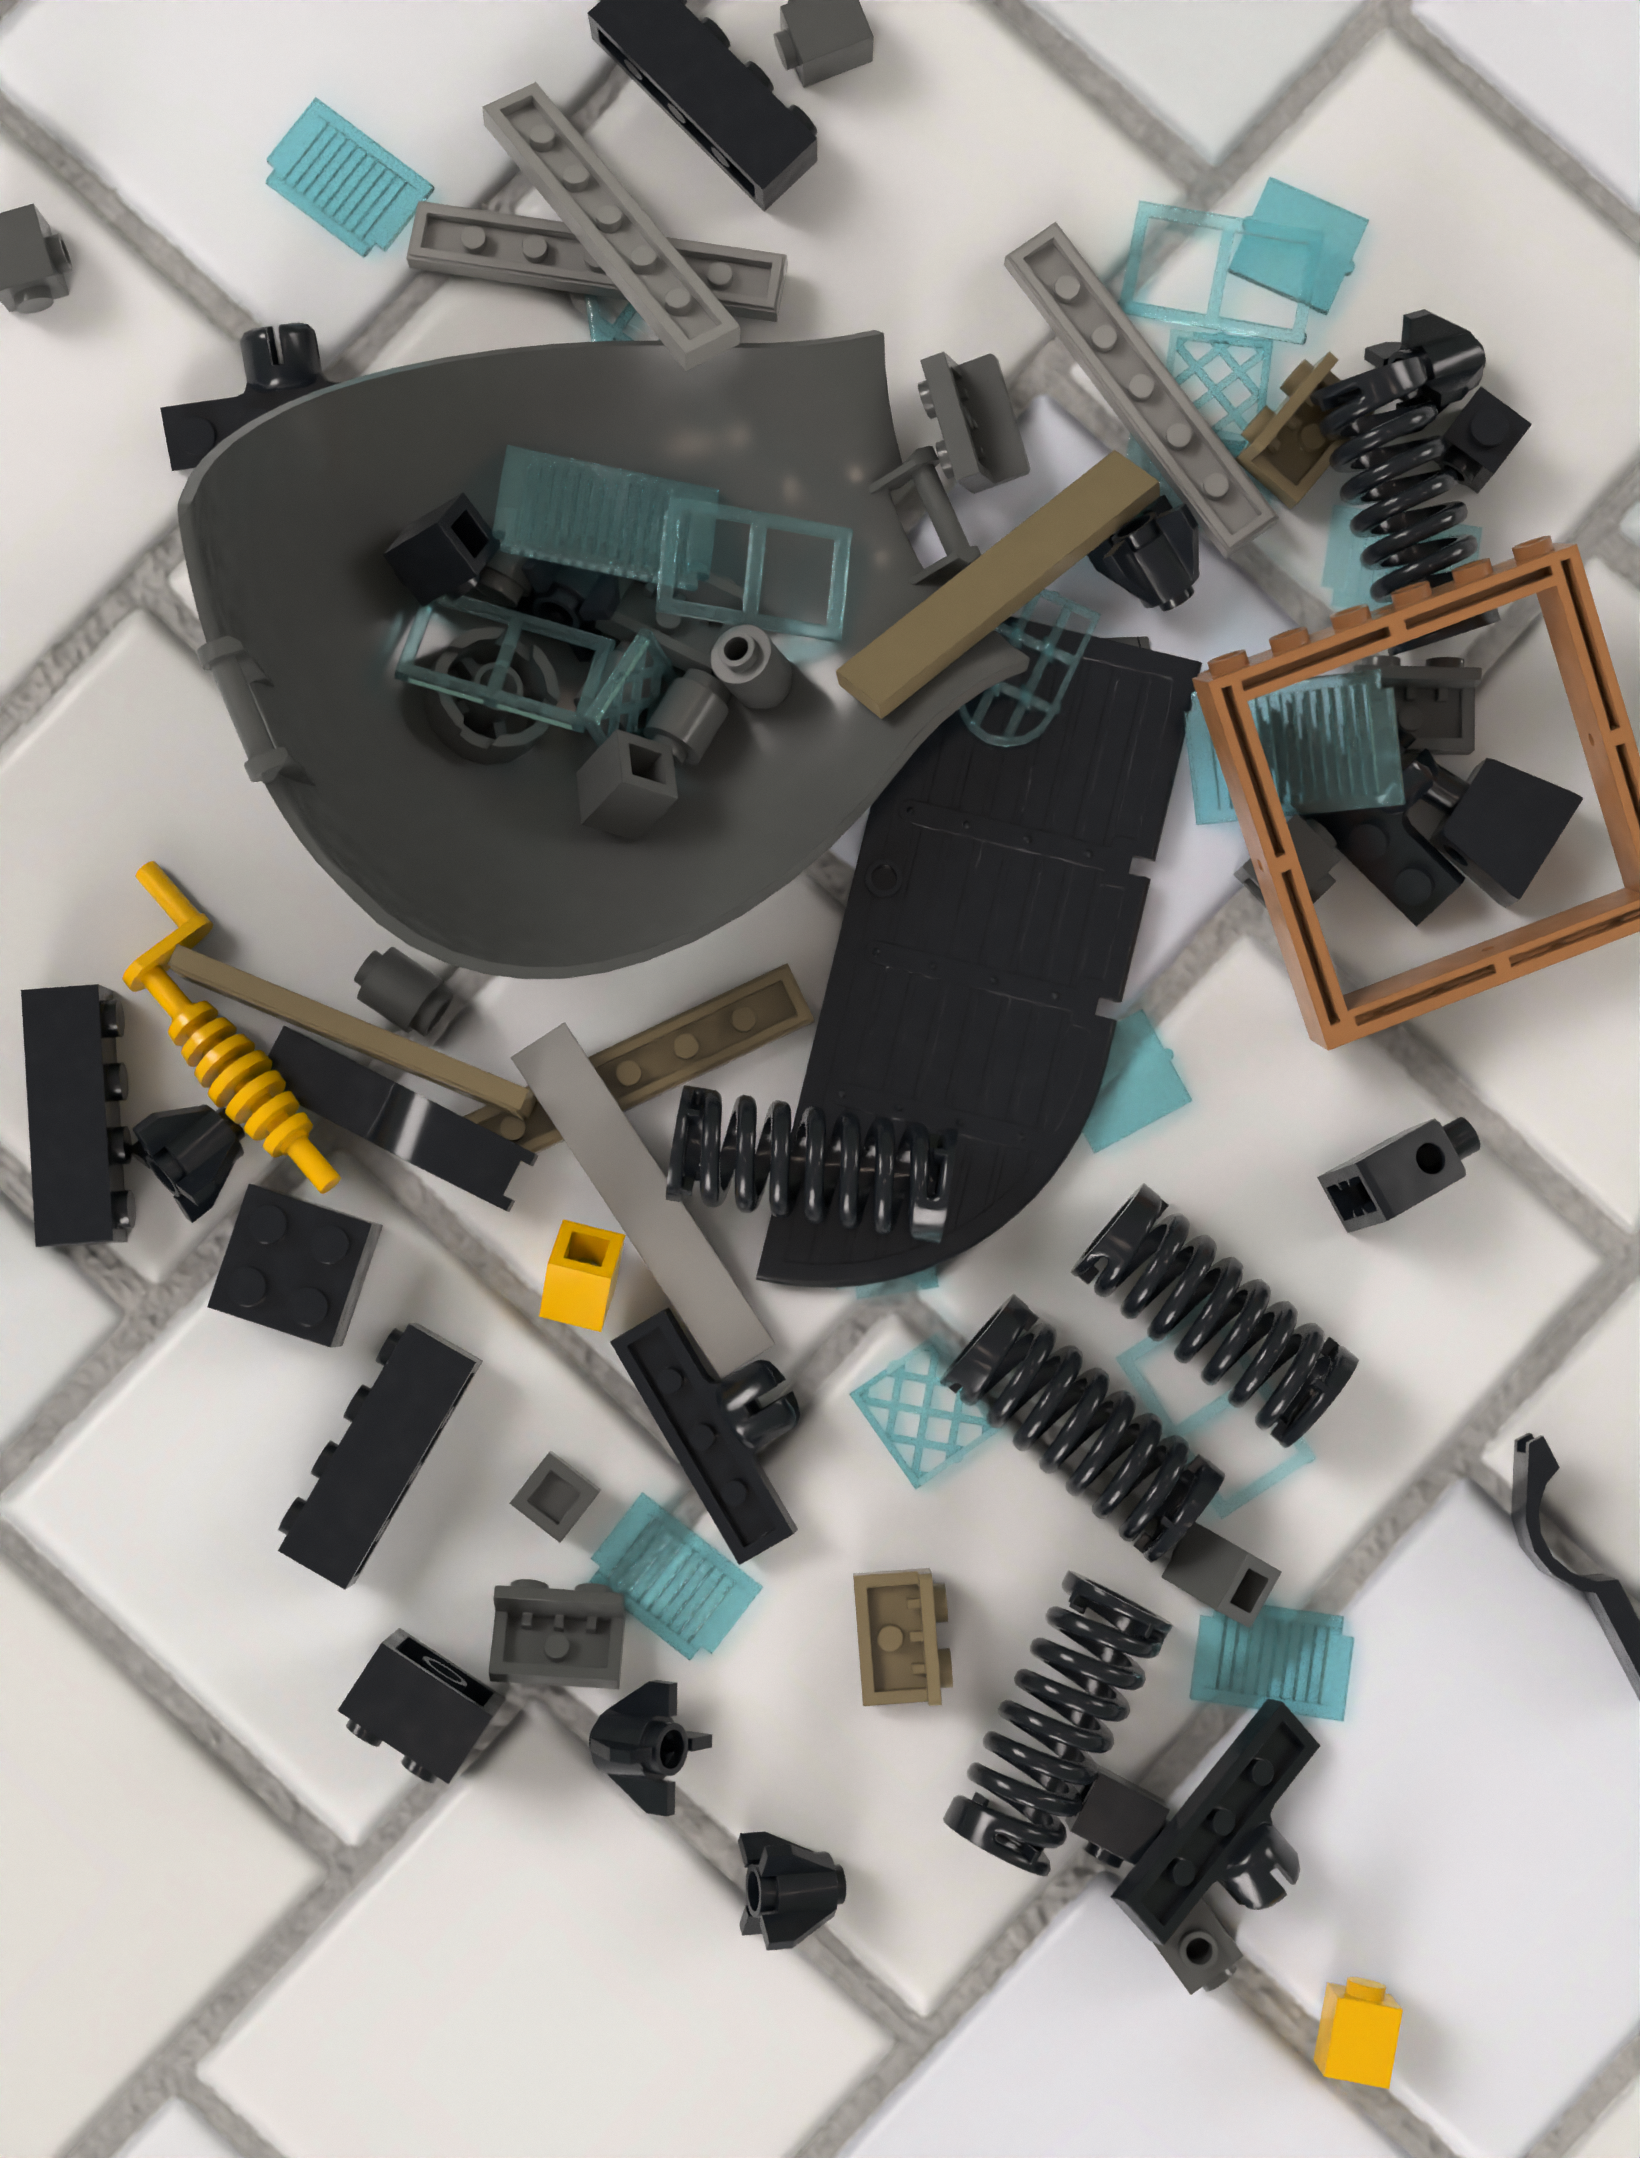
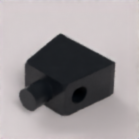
[1420,758,1583,908]
[1317,1117,1480,1233]

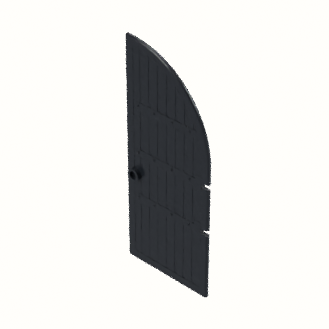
[756,616,1202,1288]

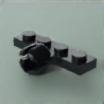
[160,322,344,471]
[1256,700,1466,927]
[610,1307,801,1565]
[1110,1698,1320,1946]

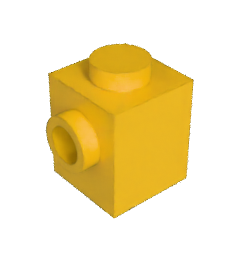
[539,1219,625,1332]
[1313,1977,1403,2089]

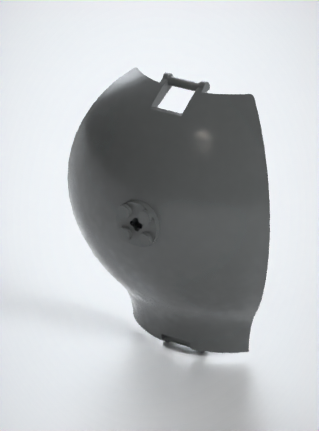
[177,330,1030,979]

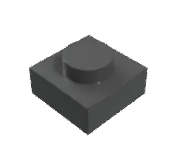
[509,1451,601,1543]

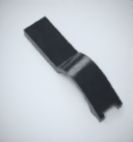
[268,1025,539,1212]
[1511,1433,1640,1701]

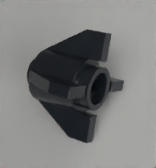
[1364,309,1486,437]
[1087,494,1200,611]
[503,538,621,662]
[131,1104,246,1223]
[589,1680,712,1817]
[738,1831,846,1951]

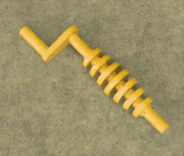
[122,861,341,1194]

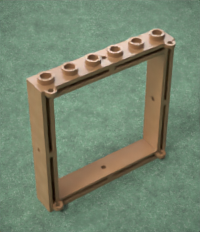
[1192,536,1640,1051]

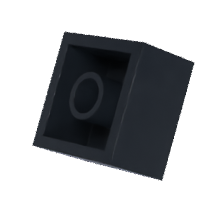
[207,1184,383,1348]
[337,1628,506,1784]

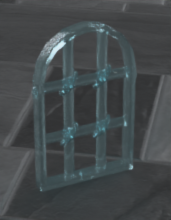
[959,589,1101,747]

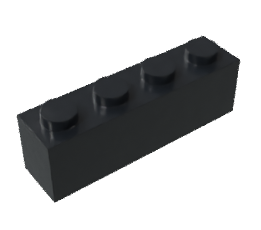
[587,0,818,212]
[21,984,136,1248]
[278,1323,483,1590]

